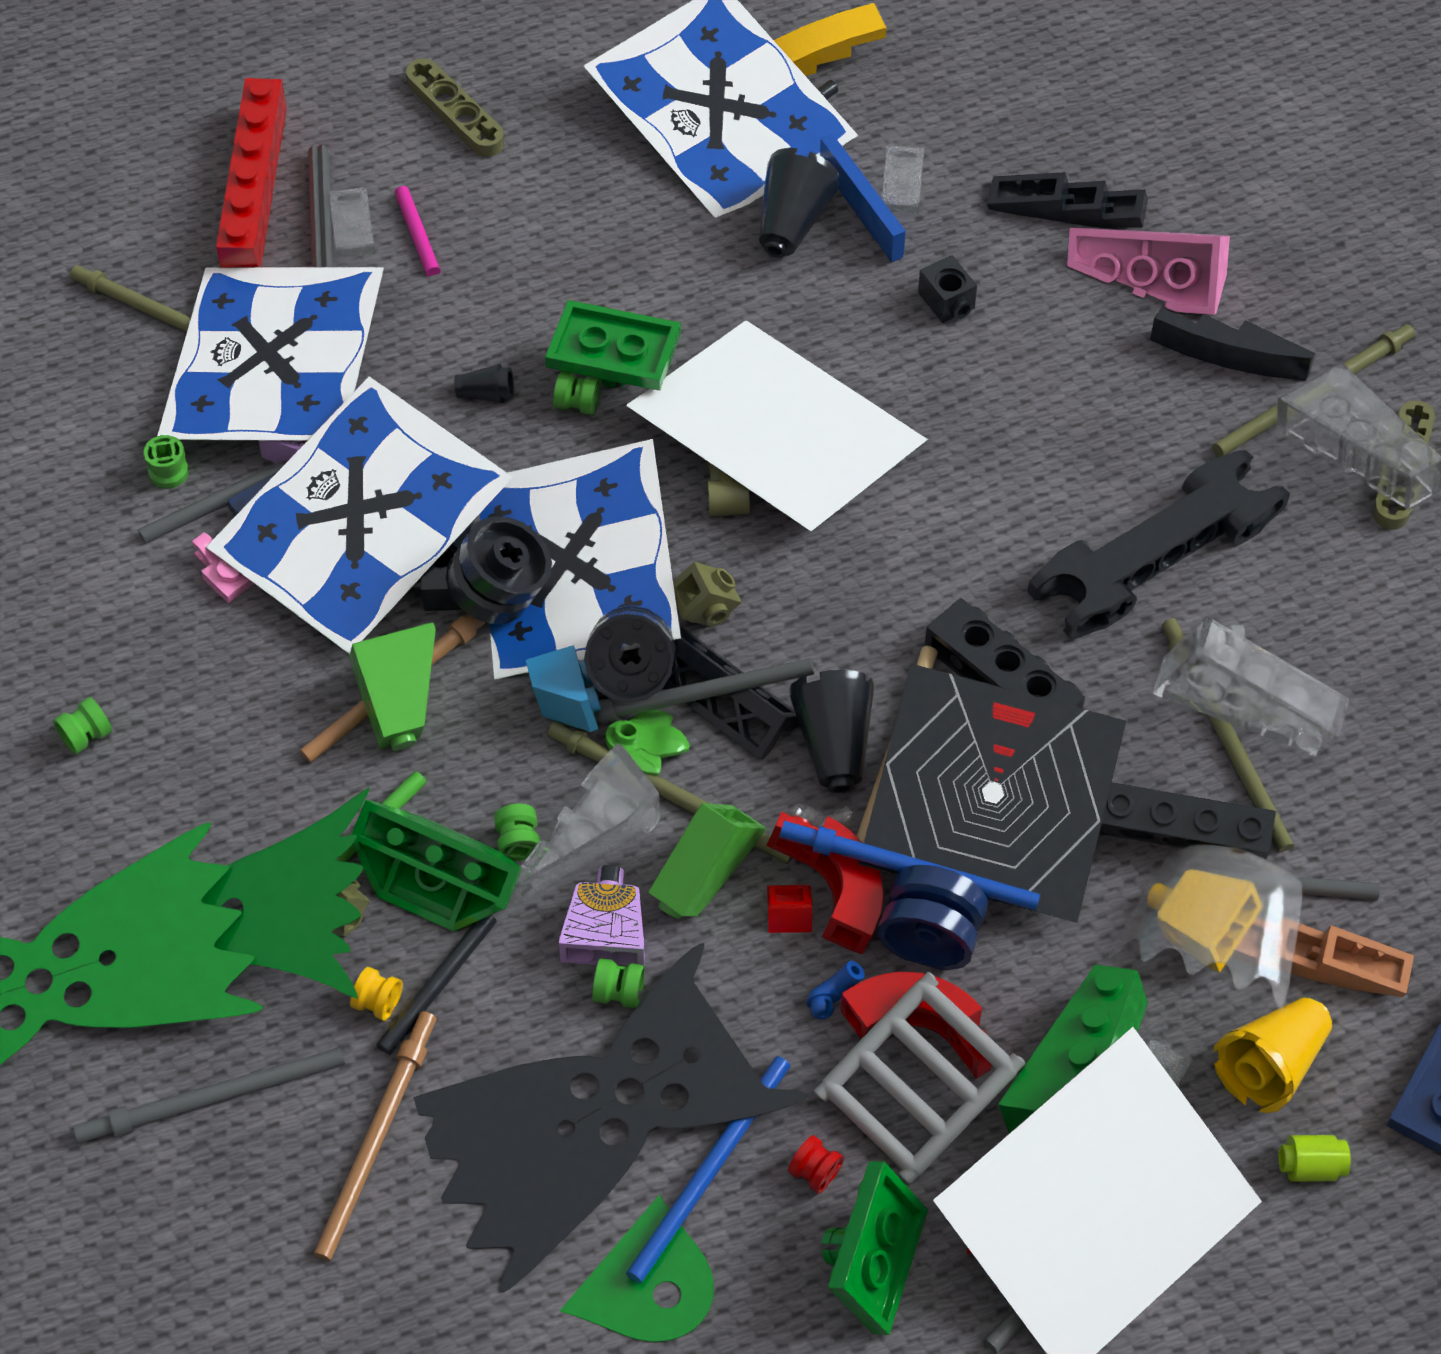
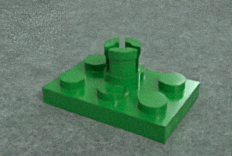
[545,300,681,391]
[821,1161,928,1335]

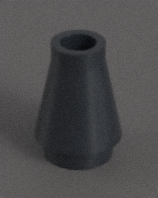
[454,364,514,403]

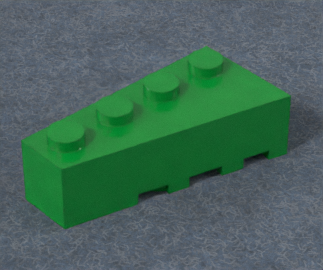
[998,965,1148,1134]

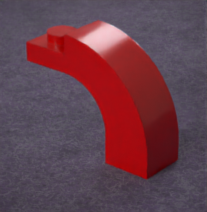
[766,811,883,955]
[840,972,992,1079]

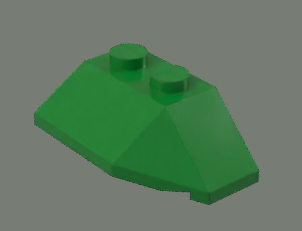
[351,800,522,932]

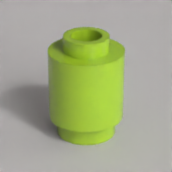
[1278,1135,1351,1182]

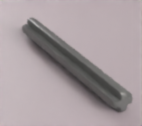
[308,144,334,267]

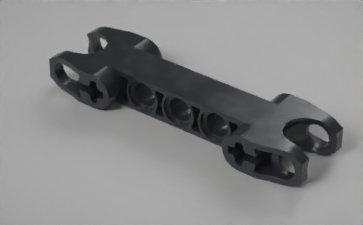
[1027,450,1290,639]

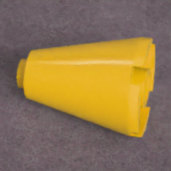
[1213,998,1332,1113]

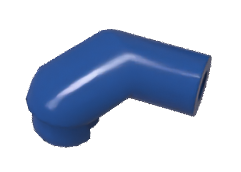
[807,961,865,1020]

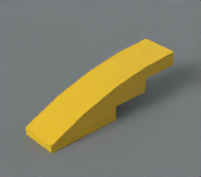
[774,3,886,76]

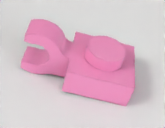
[192,532,254,603]

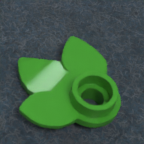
[605,710,690,776]

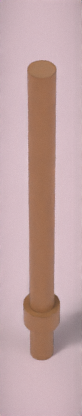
[299,615,486,763]
[313,1011,437,1262]

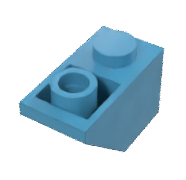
[526,645,601,732]

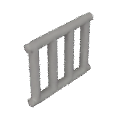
[813,972,1025,1185]

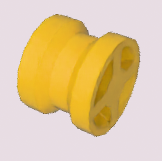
[350,967,403,1021]

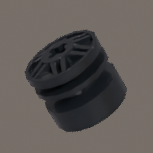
[584,605,676,703]

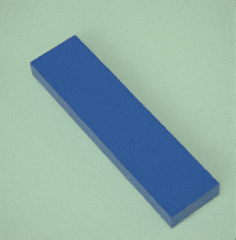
[820,134,906,262]

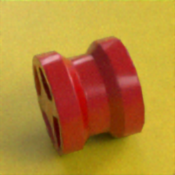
[788,1135,845,1194]

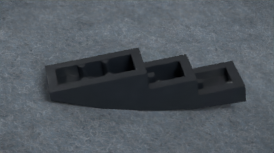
[987,172,1148,228]
[1150,308,1315,381]

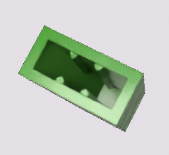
[349,622,436,751]
[648,803,767,919]

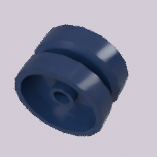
[878,865,988,970]

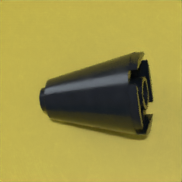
[759,147,839,258]
[789,670,874,793]

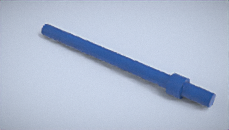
[780,820,1040,911]
[626,1056,791,1284]

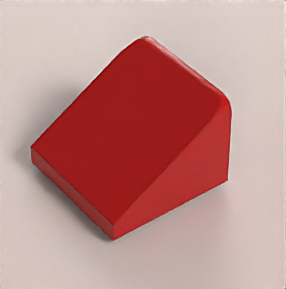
[767,885,812,933]

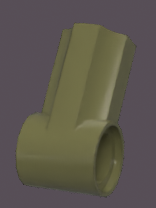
[707,462,750,516]

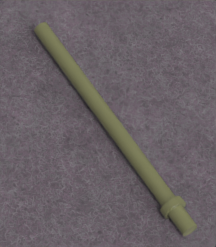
[70,265,191,333]
[1213,324,1415,457]
[1161,618,1294,853]
[547,721,792,865]

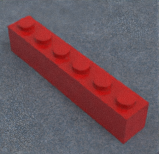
[216,78,287,268]

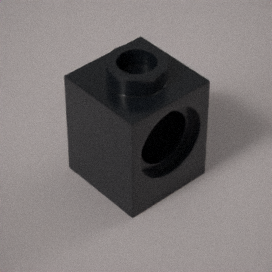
[918,255,977,323]

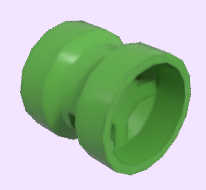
[553,371,602,416]
[143,435,189,489]
[53,697,113,755]
[493,803,541,862]
[592,958,645,1009]

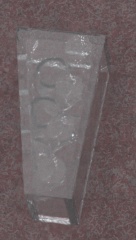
[1276,363,1441,509]
[1152,616,1350,756]

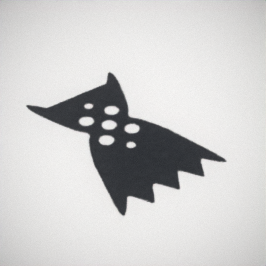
[413,943,808,1292]

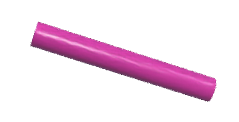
[394,186,441,277]

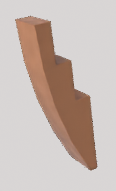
[1231,917,1414,997]

